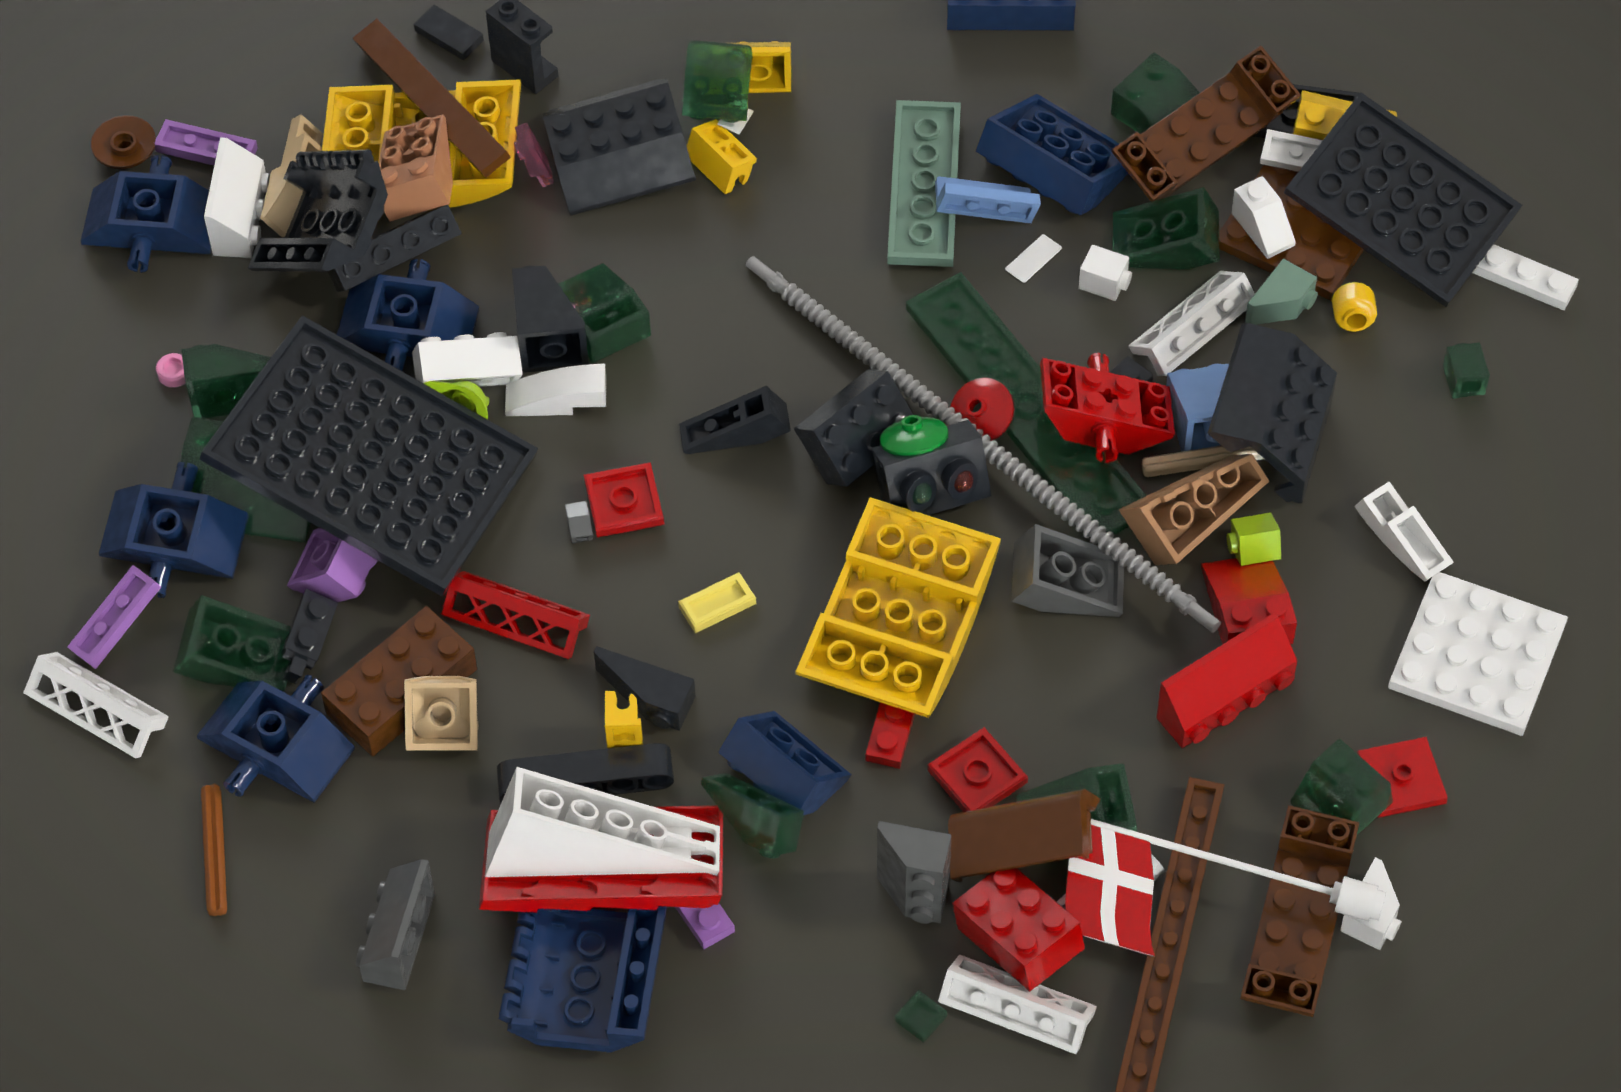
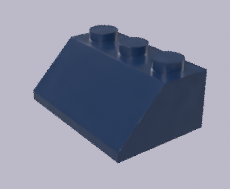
[718,711,852,817]

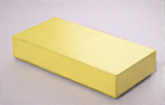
[678,572,756,633]

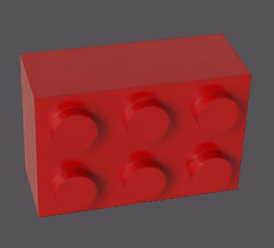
[952,868,1085,992]

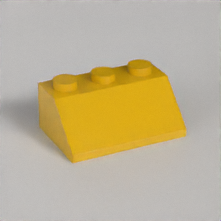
[693,41,791,93]
[1292,90,1397,140]

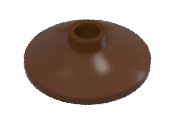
[91,115,156,169]

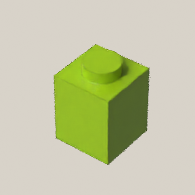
[1226,512,1281,566]

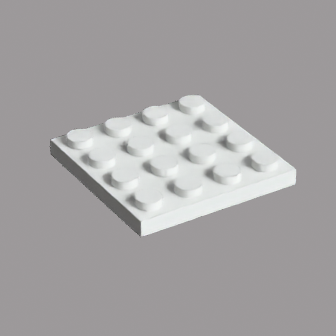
[1388,572,1568,736]

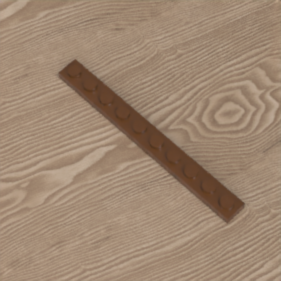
[1115,777,1224,1092]

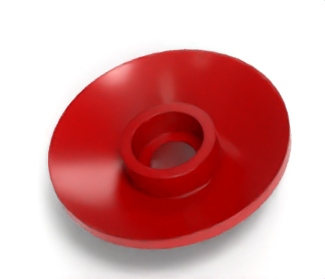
[950,378,1014,441]

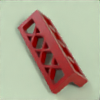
[441,571,590,659]

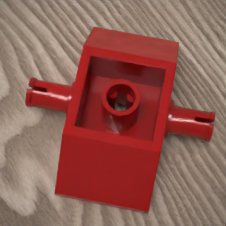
[1040,353,1175,463]

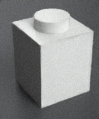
[1078,244,1132,301]

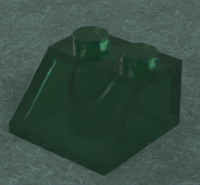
[1290,738,1393,835]

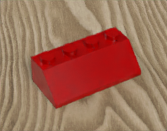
[1156,613,1297,748]

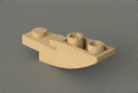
[260,114,323,237]

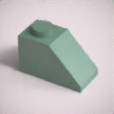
[1245,259,1318,325]

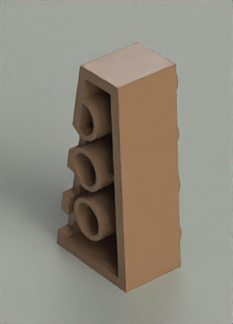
[1119,453,1269,565]

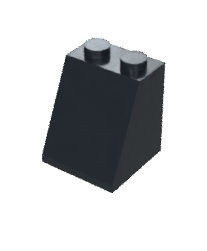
[512,266,589,373]

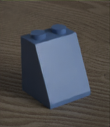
[1166,363,1229,452]

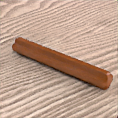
[201,784,227,916]

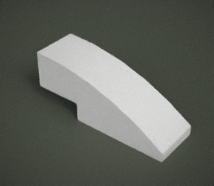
[505,364,606,416]
[1354,482,1454,581]

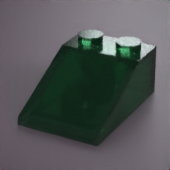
[1111,52,1200,134]
[1112,187,1220,270]
[181,344,271,420]
[173,595,290,692]

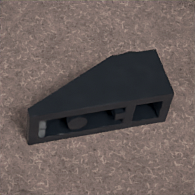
[679,386,791,454]
[594,646,696,731]

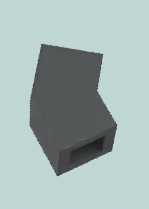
[565,501,593,543]

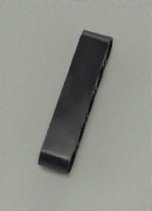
[496,743,674,803]

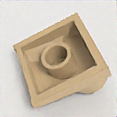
[404,676,479,751]

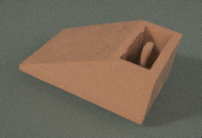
[379,114,453,221]

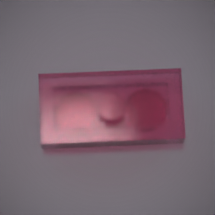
[514,123,555,187]

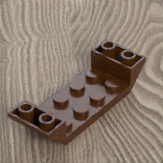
[1111,45,1301,202]
[1240,805,1360,1017]

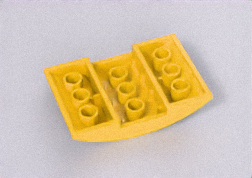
[322,80,521,208]
[796,497,1001,718]

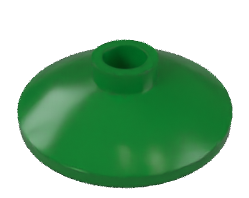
[880,415,949,456]

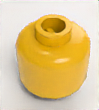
[1332,282,1377,332]

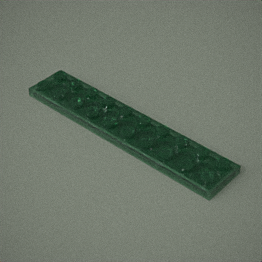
[906,272,1147,545]

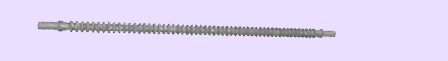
[746,256,1221,633]

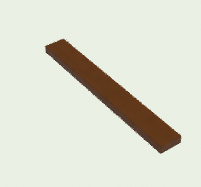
[353,18,511,178]

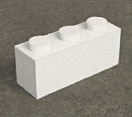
[412,332,523,387]

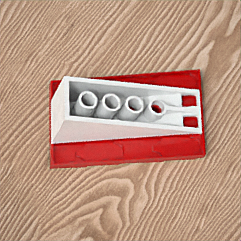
[479,767,723,913]

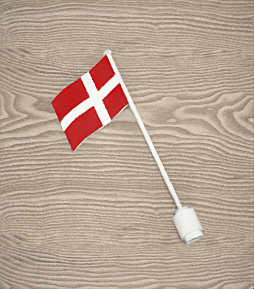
[1065,819,1386,957]

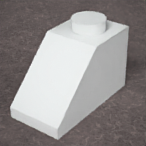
[1231,176,1296,259]
[1340,857,1401,950]

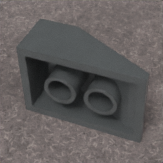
[1011,524,1124,617]

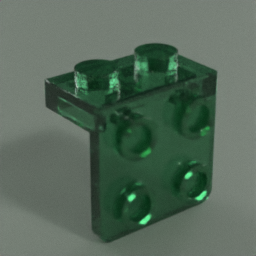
[682,40,752,123]

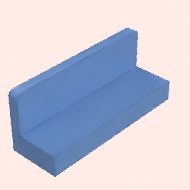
[935,176,1041,223]

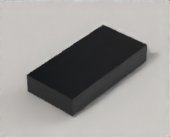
[414,5,484,61]

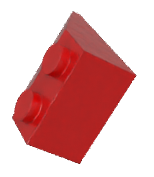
[1201,558,1297,645]

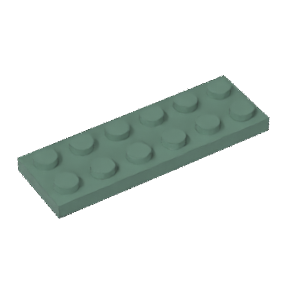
[887,100,961,267]

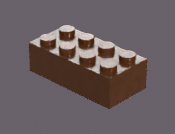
[321,606,477,757]

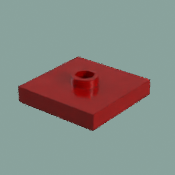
[584,462,664,537]
[927,727,1028,812]
[1357,737,1448,818]

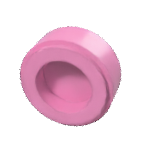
[156,353,191,387]

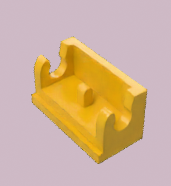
[687,119,757,194]
[605,691,643,748]

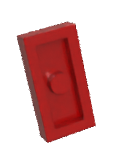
[865,702,915,769]

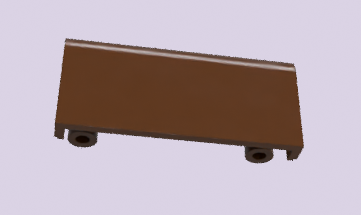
[948,789,1100,882]

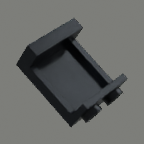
[485,0,559,94]

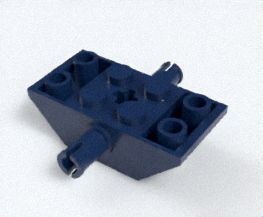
[80,155,212,273]
[337,259,479,372]
[99,462,249,598]
[197,675,355,803]

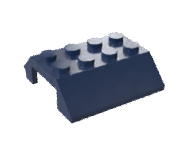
[498,906,667,1052]

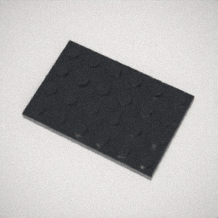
[1284,92,1523,307]

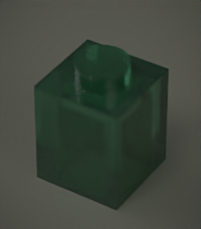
[1443,342,1490,399]

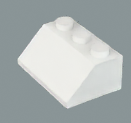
[204,137,270,258]

